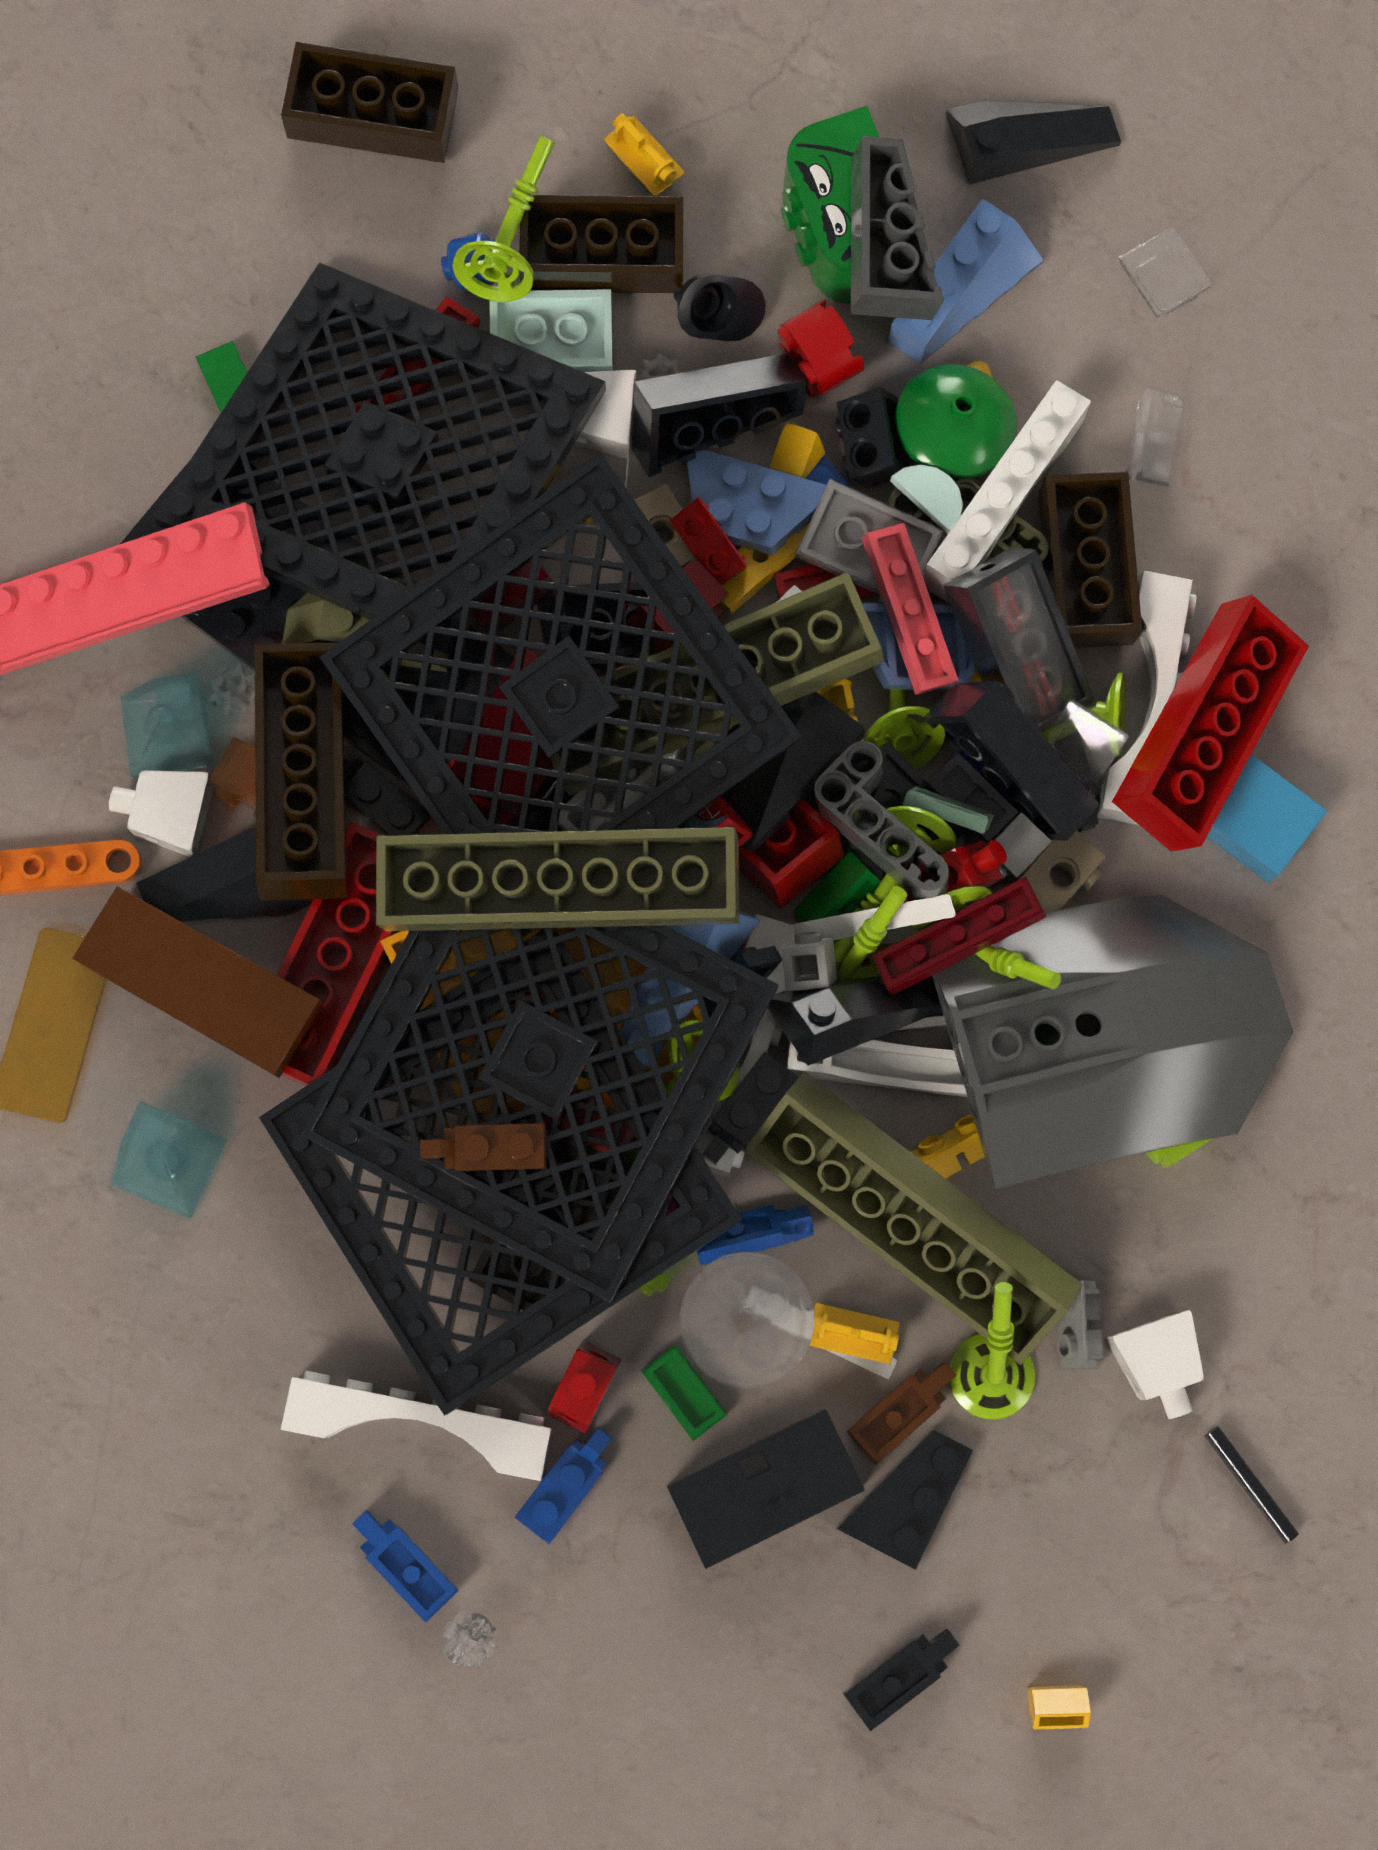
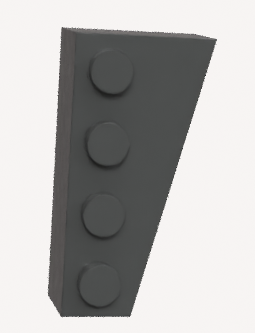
[851,136,944,320]

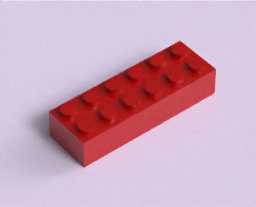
[1112,595,1309,852]
[277,821,400,1086]

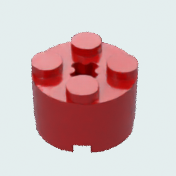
[777,299,865,398]

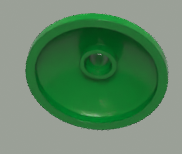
[895,364,1017,479]

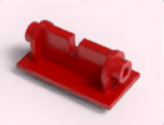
[669,497,747,585]

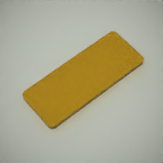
[0,928,106,1123]

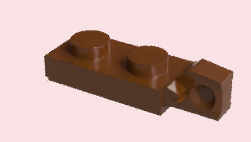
[420,1123,547,1171]
[846,1362,957,1465]

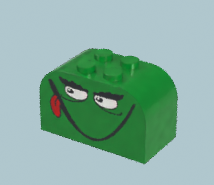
[781,106,879,304]

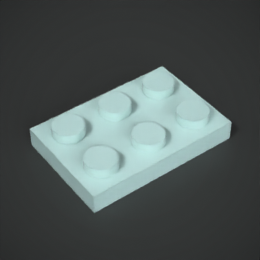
[490,289,613,372]

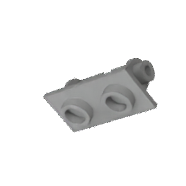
[1057,1280,1103,1369]

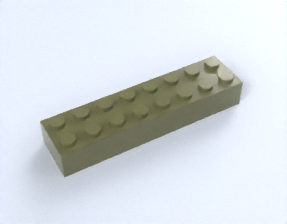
[551,572,884,796]
[376,827,740,931]
[744,1071,1083,1365]

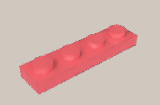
[861,523,959,695]

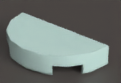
[890,465,963,534]

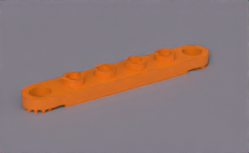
[0,840,142,896]

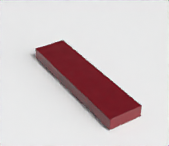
[872,876,1047,995]

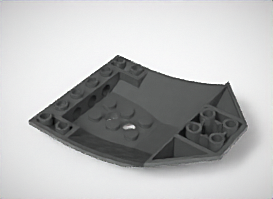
[932,895,1293,1190]

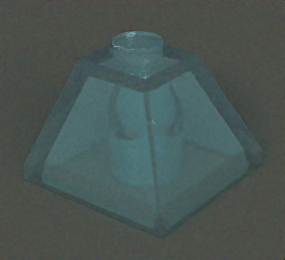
[120,673,215,778]
[111,1101,227,1219]

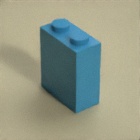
[1207,754,1327,884]

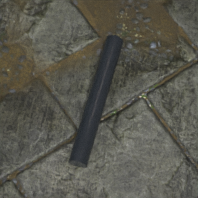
[1205,1426,1299,1544]

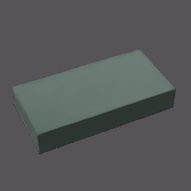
[903,787,994,834]

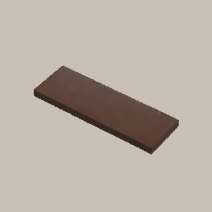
[72,886,324,1078]

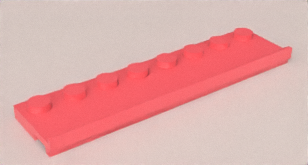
[0,502,270,675]

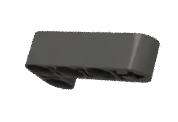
[814,741,949,900]

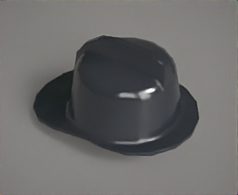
[673,274,766,342]

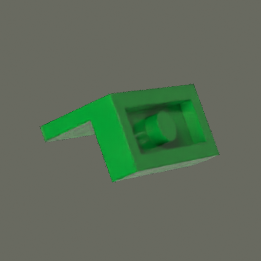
[794,852,882,944]

